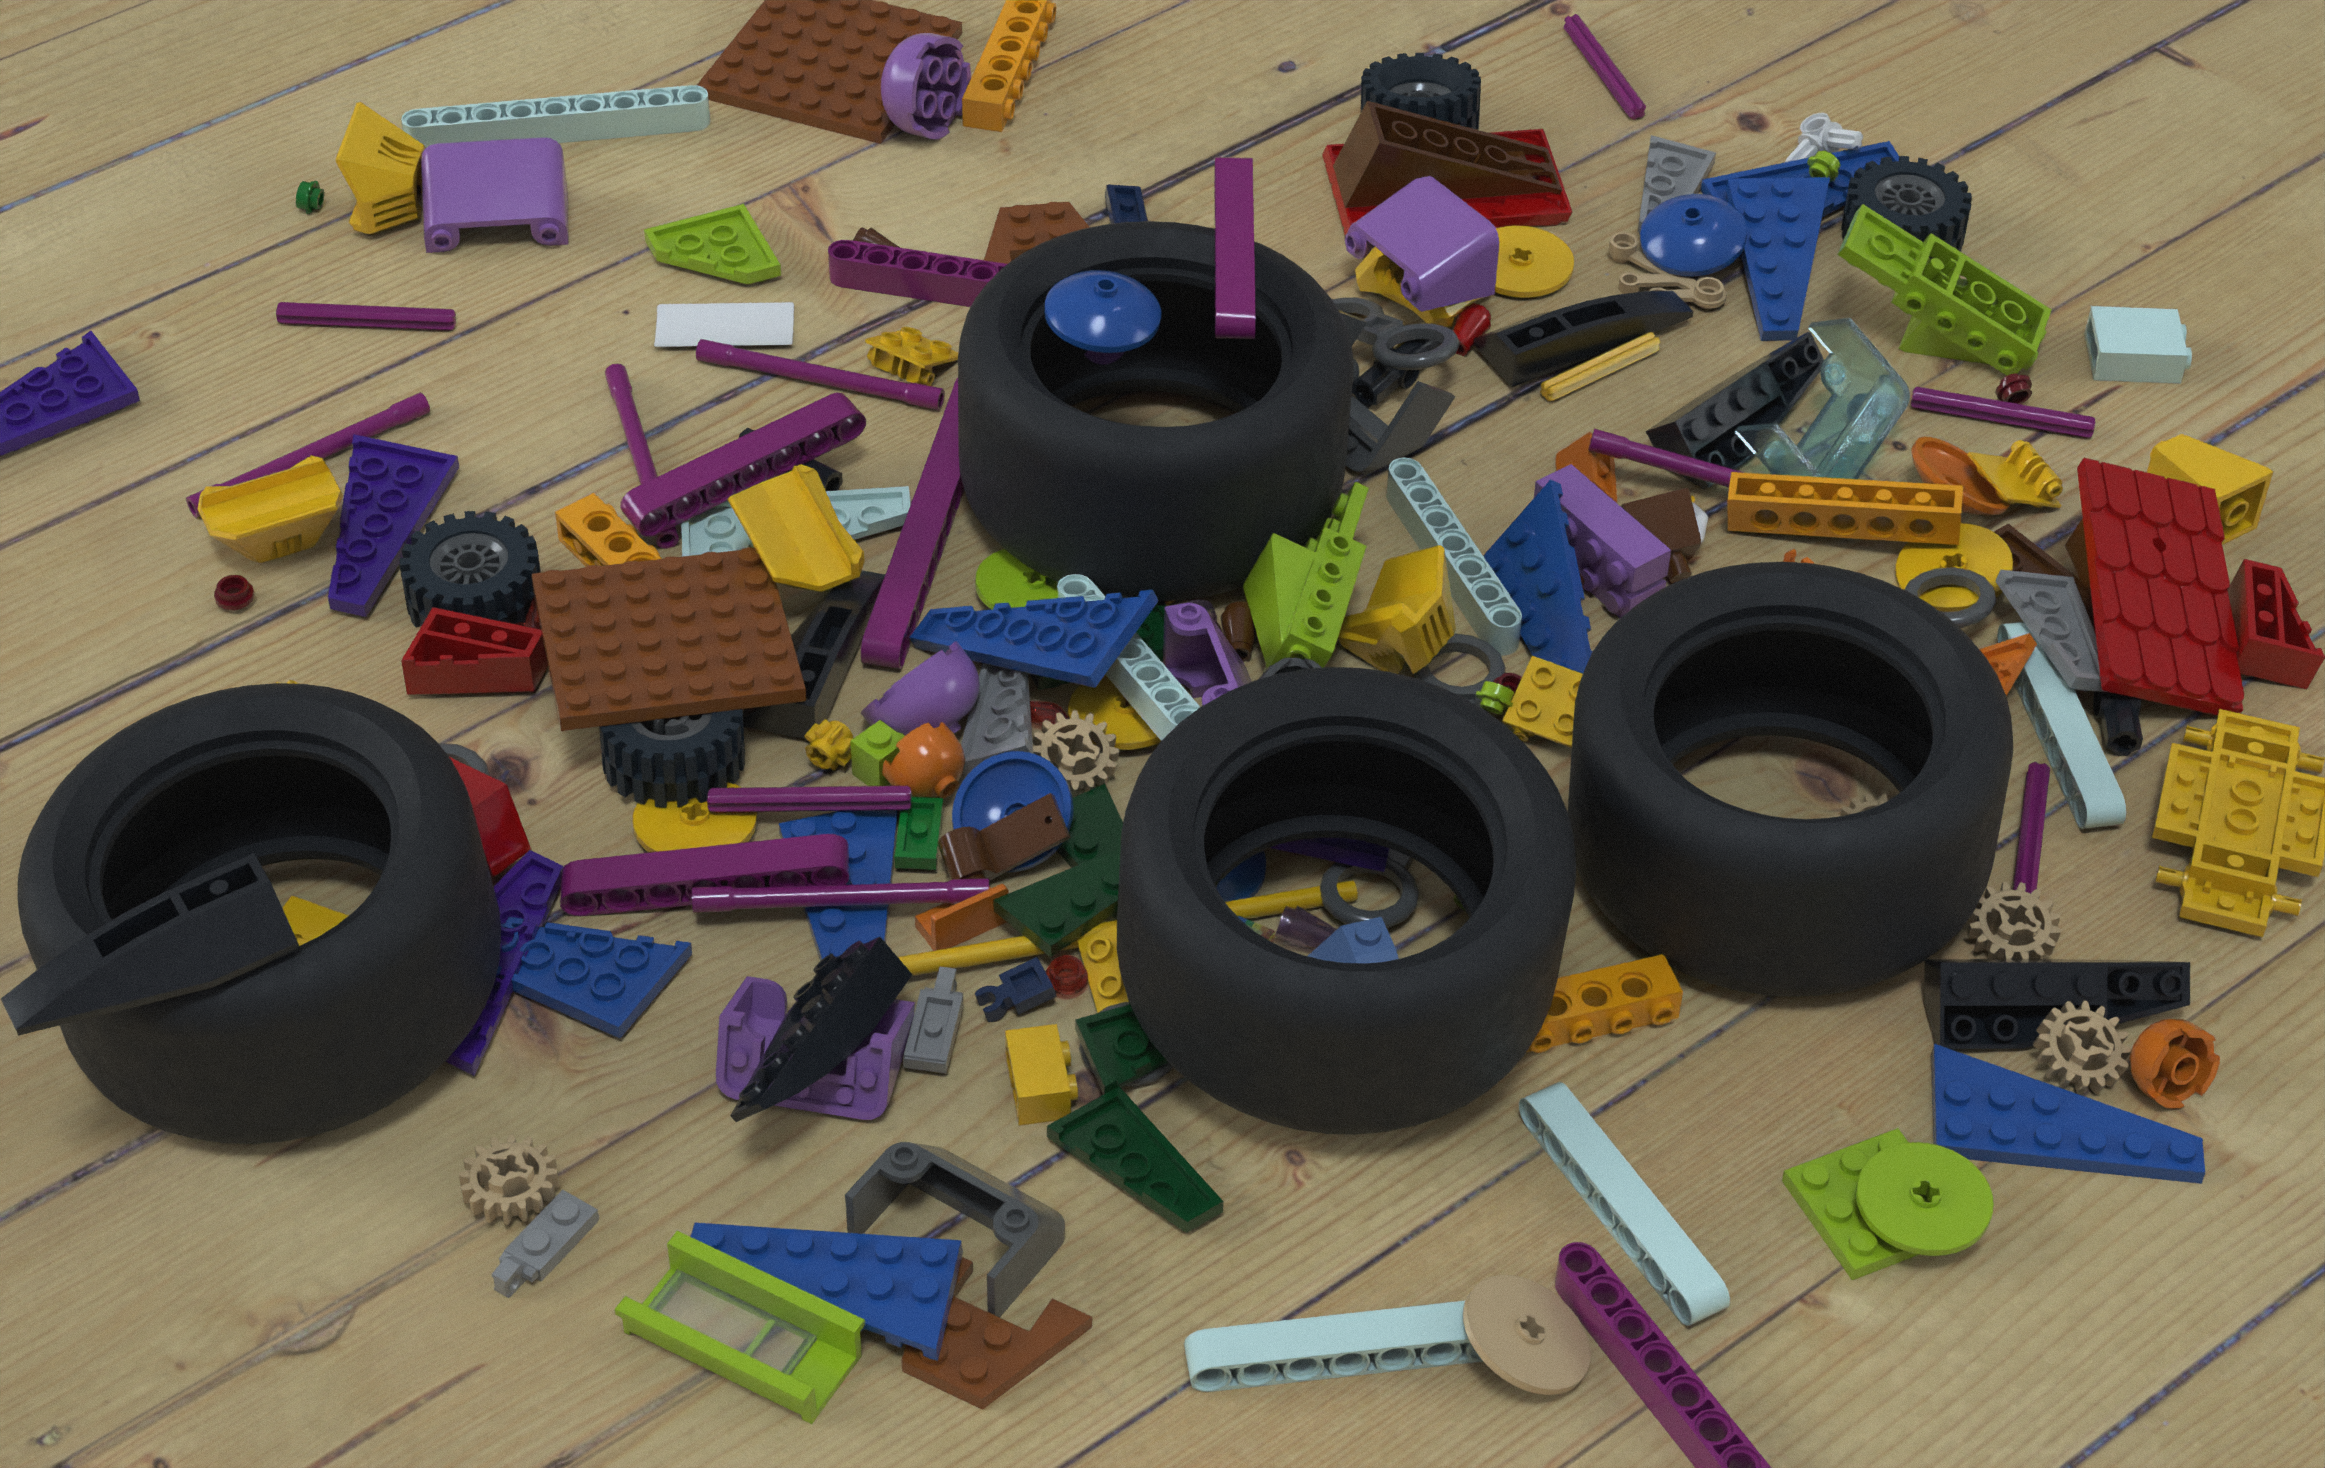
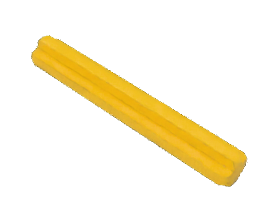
[1540,332,1660,402]

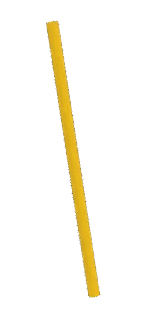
[898,880,1358,976]

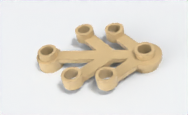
[1608,232,1726,309]

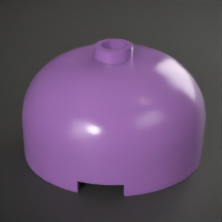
[881,33,971,139]
[861,641,980,736]

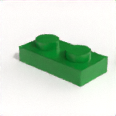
[894,797,944,870]

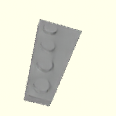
[1638,135,1716,233]
[1995,570,2107,692]
[961,663,1033,775]

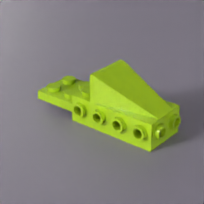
[1837,204,2052,376]
[1243,482,1369,672]

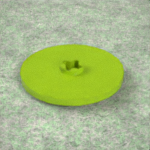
[975,549,1058,610]
[1856,1142,1994,1256]

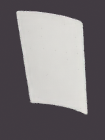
[654,302,794,347]

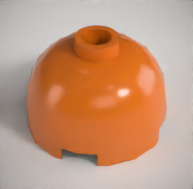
[882,722,965,799]
[2129,1019,2220,1108]

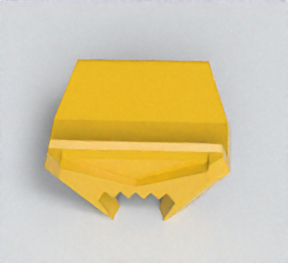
[336,102,426,235]
[1355,247,1483,328]
[198,455,343,563]
[727,464,865,592]
[1338,545,1456,674]

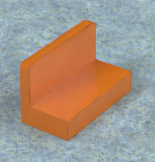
[1556,432,1617,503]
[915,884,1009,951]

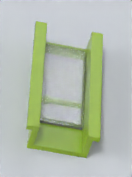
[615,1231,865,1424]

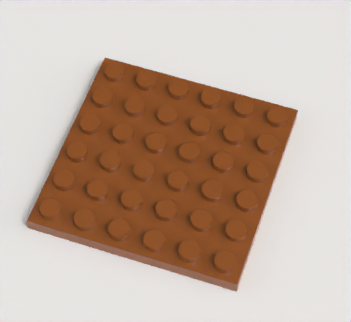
[697,0,963,144]
[532,547,806,731]

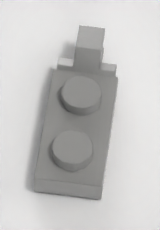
[903,966,963,1073]
[492,1189,599,1298]

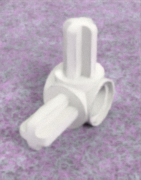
[1784,113,1863,163]

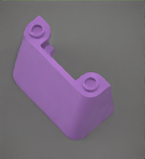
[421,138,569,253]
[1345,176,1499,312]
[1163,603,1252,706]
[716,976,915,1120]

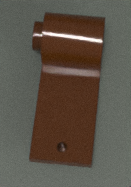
[937,793,1071,881]

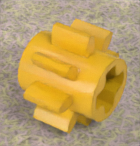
[804,719,853,771]

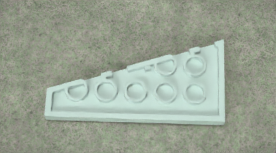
[681,486,911,557]

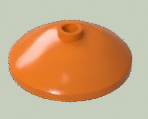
[1911,437,2010,516]

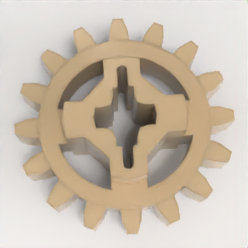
[1033,710,1119,798]
[1967,881,2061,959]
[2033,1001,2132,1095]
[459,1134,559,1225]

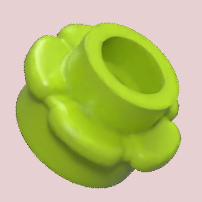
[1807,151,1841,182]
[1475,681,1514,714]

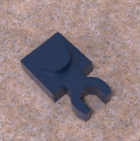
[974,957,1057,1022]

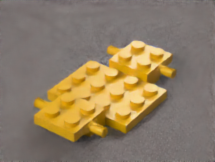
[2152,709,2325,937]

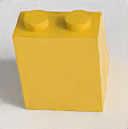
[2147,434,2273,545]

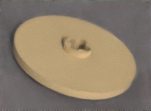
[1463,1275,1591,1395]

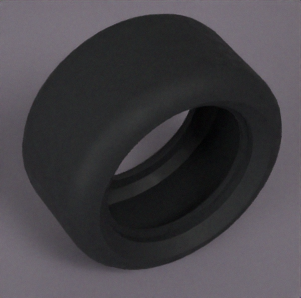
[958,221,1354,601]
[1568,562,2014,997]
[1117,667,1576,1135]
[17,683,501,1144]

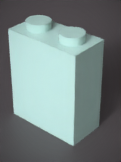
[2084,306,2192,384]

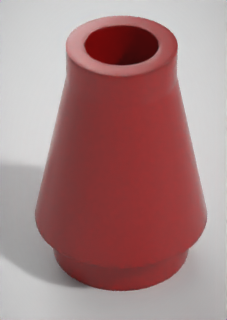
[1453,303,1491,356]

